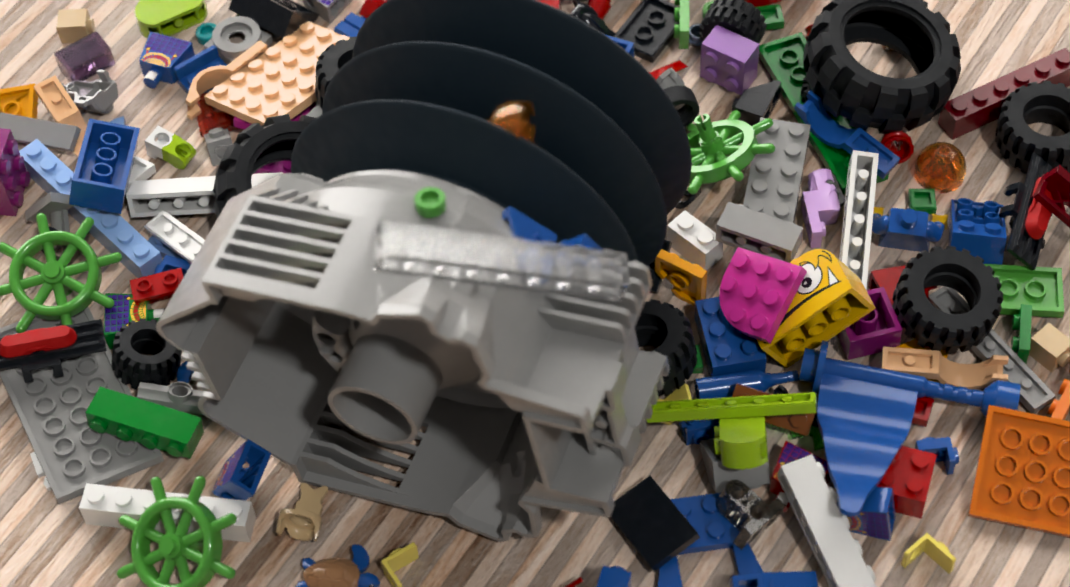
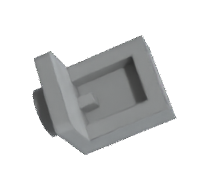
[204,128,233,166]

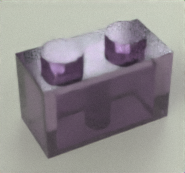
[54,31,115,82]

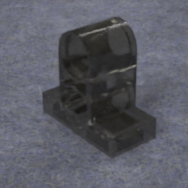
[716,480,786,550]

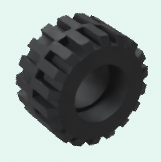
[699,0,767,43]
[112,319,182,389]

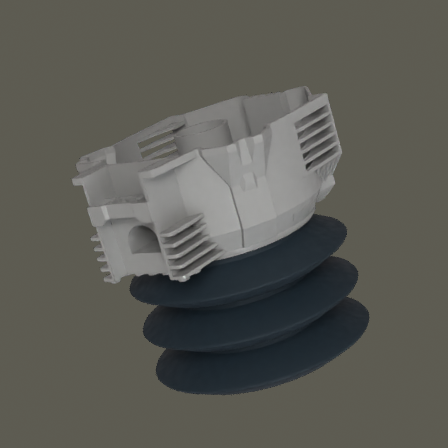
[156,0,692,542]

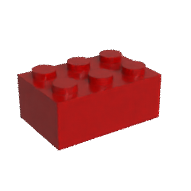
[877,446,937,519]

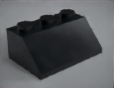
[229,0,319,41]

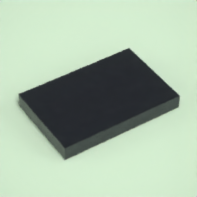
[613,0,690,63]
[611,476,700,572]

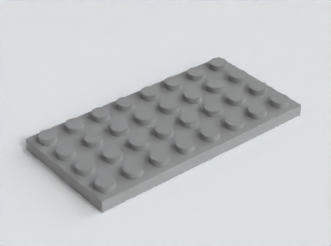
[0,307,164,505]

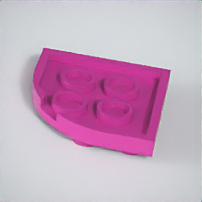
[719,247,807,344]

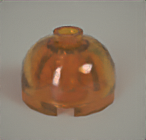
[486,100,536,144]
[914,142,966,193]

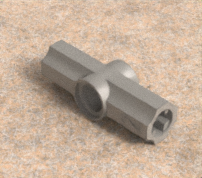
[137,381,204,415]

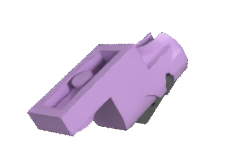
[801,168,845,248]

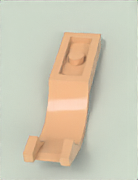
[186,41,267,120]
[33,75,87,158]
[881,346,1008,390]

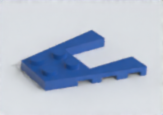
[658,493,763,587]

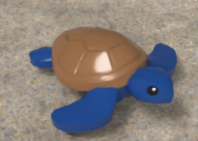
[296,544,380,587]

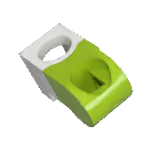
[145,126,196,169]

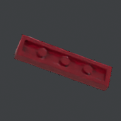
[1033,165,1070,228]

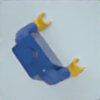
[872,206,948,252]

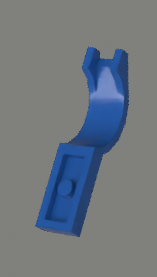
[794,90,900,179]

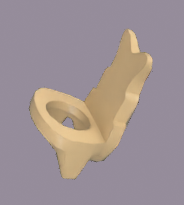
[276,483,328,542]

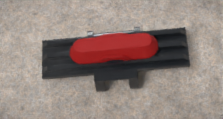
[999,153,1054,270]
[0,319,107,383]

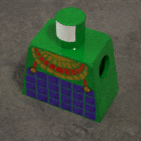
[104,293,165,350]

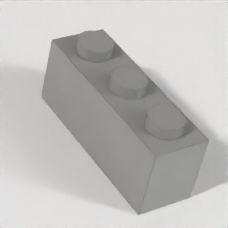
[715,202,803,263]

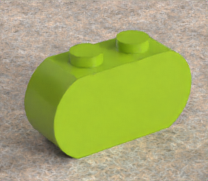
[135,0,208,39]
[714,416,768,469]

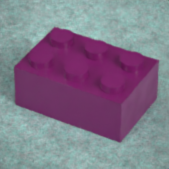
[0,128,30,216]

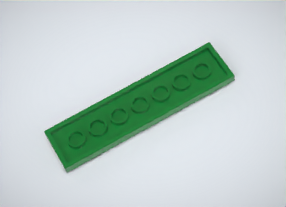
[759,32,889,194]

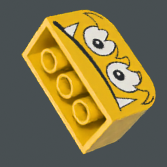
[757,249,876,368]

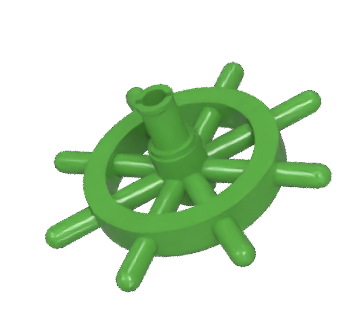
[687,110,775,195]
[0,213,122,333]
[117,476,237,587]

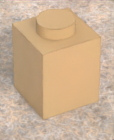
[56,8,95,44]
[1029,323,1070,373]

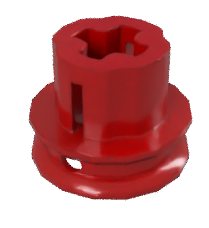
[880,130,914,164]

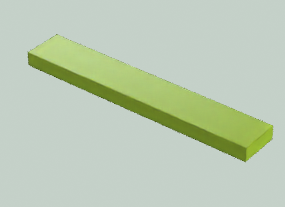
[647,392,817,423]

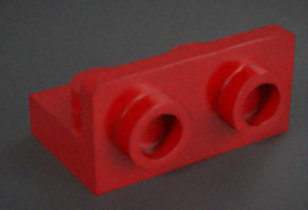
[129,268,184,304]

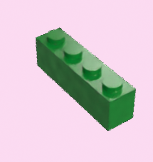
[85,386,204,459]

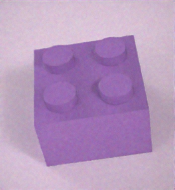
[700,25,760,95]

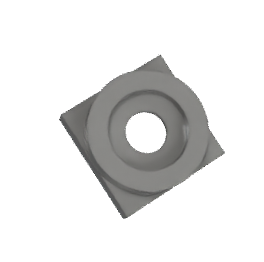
[204,16,273,64]

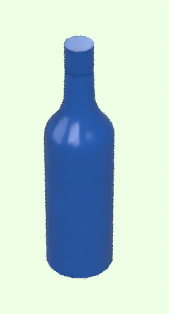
[694,369,799,399]

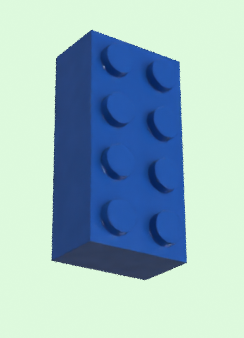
[69,118,140,214]

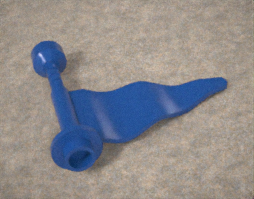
[799,340,1021,517]

